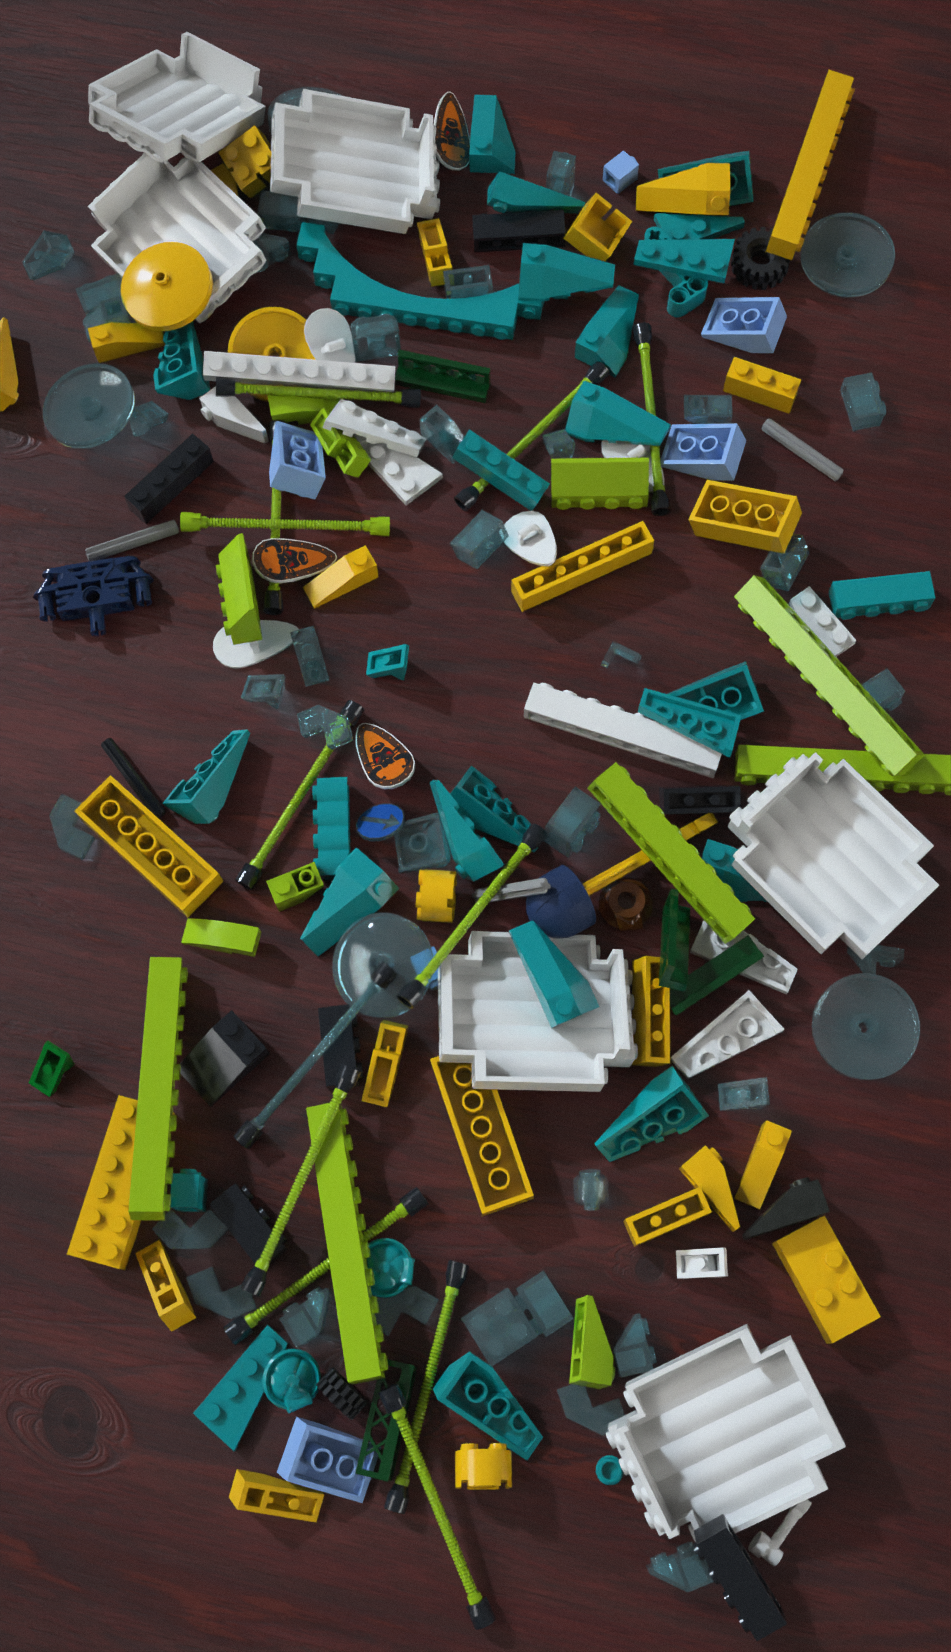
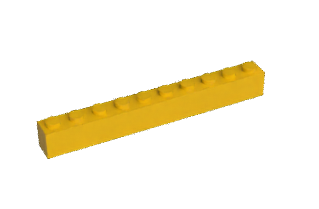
[765,70,855,260]

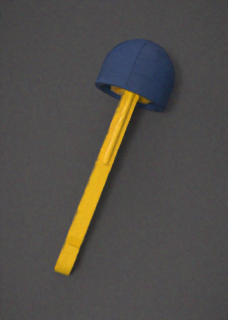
[526,813,718,939]

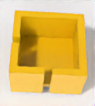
[218,125,271,198]
[564,193,632,262]

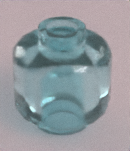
[573,1169,609,1210]

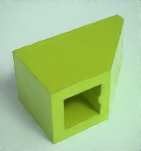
[266,862,324,912]

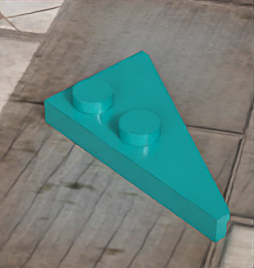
[654,213,745,240]

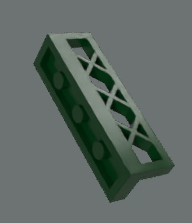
[395,349,491,403]
[659,889,690,992]
[670,935,764,1015]
[355,1359,418,1482]

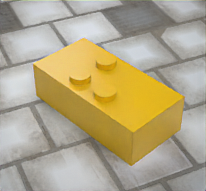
[689,480,802,554]
[772,1215,881,1344]

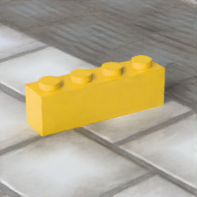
[632,956,670,1067]

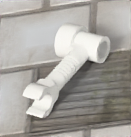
[748,1499,812,1567]

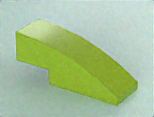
[267,394,340,425]
[310,407,371,478]
[181,918,262,957]

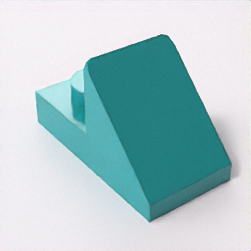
[366,644,409,680]

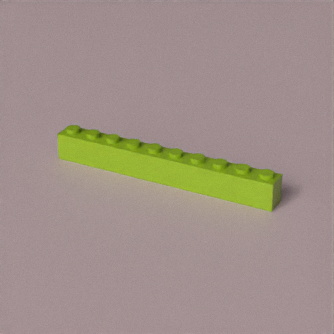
[734,575,925,776]
[735,745,951,795]
[128,957,188,1220]
[306,1103,388,1385]

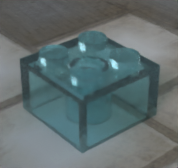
[544,786,601,858]
[461,1288,538,1366]

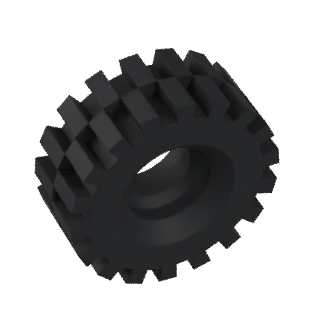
[731,227,790,290]

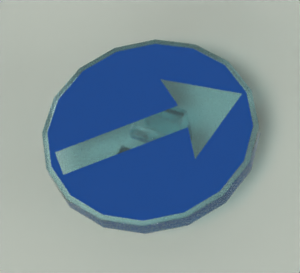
[356,803,406,841]

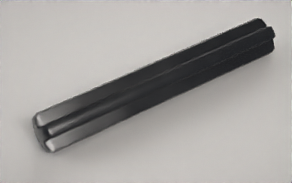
[101,738,166,819]

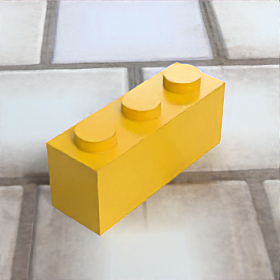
[723,357,801,414]
[623,1187,712,1247]

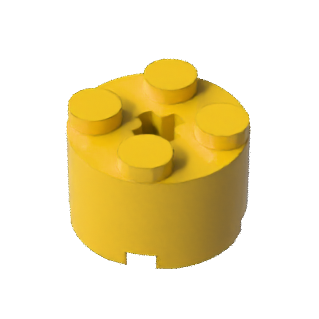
[416,869,457,923]
[455,1443,512,1490]

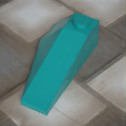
[469,95,516,174]
[658,150,754,205]
[487,171,585,214]
[518,243,615,302]
[575,285,639,378]
[153,321,210,400]
[565,381,671,446]
[667,661,764,720]
[162,730,250,824]
[450,766,538,852]
[429,780,504,881]
[701,839,768,902]
[300,848,399,957]
[509,920,599,1028]
[594,1066,709,1162]
[433,1351,543,1460]

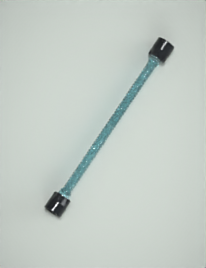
[233,961,399,1149]

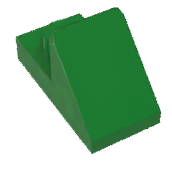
[29,1041,75,1097]

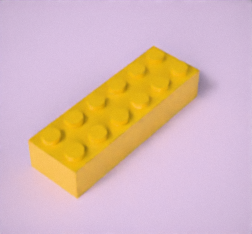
[74,775,223,918]
[430,1056,534,1216]
[67,1095,175,1271]

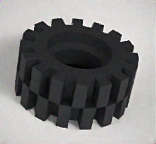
[316,1368,368,1420]

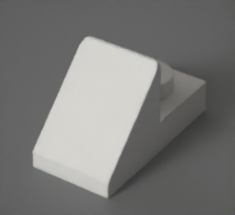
[676,1248,728,1279]

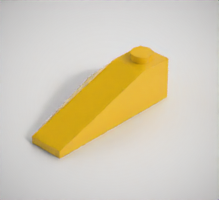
[636,163,730,215]
[0,317,19,411]

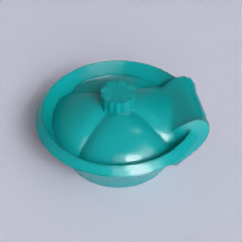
[366,1238,415,1298]
[263,1349,321,1413]

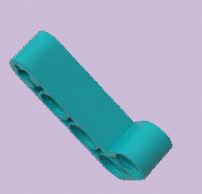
[644,227,708,318]

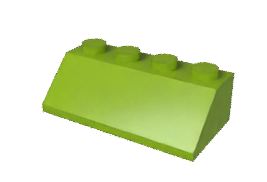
[551,457,649,510]
[216,533,263,645]

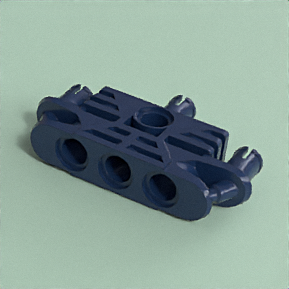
[33,556,154,636]

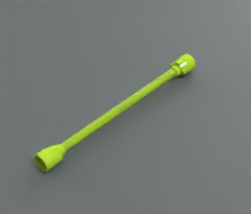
[180,512,390,536]

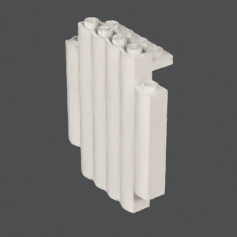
[88,32,266,162]
[270,89,440,234]
[88,152,267,324]
[728,752,939,960]
[438,931,638,1092]
[606,1324,846,1542]

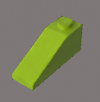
[569,1295,615,1389]

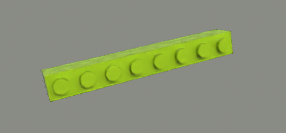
[587,762,755,944]

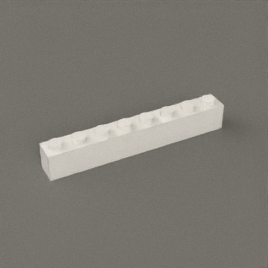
[203,351,395,394]
[524,683,722,778]

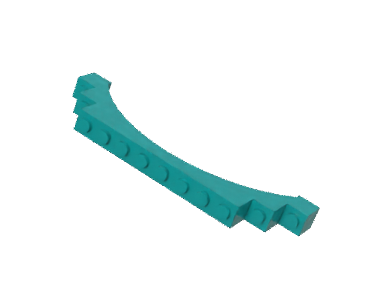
[296,222,568,340]

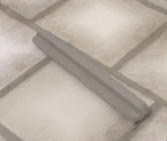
[762,418,844,481]
[85,520,179,561]
[472,878,551,903]

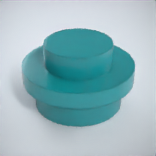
[596,1455,624,1485]

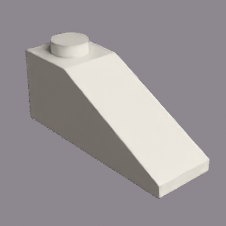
[199,386,269,444]

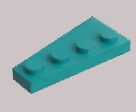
[634,239,735,283]
[637,688,741,758]
[193,1325,289,1451]

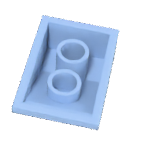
[701,297,787,353]
[269,421,326,500]
[661,423,746,481]
[277,1417,381,1503]

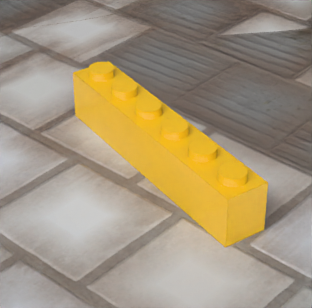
[511,521,654,612]

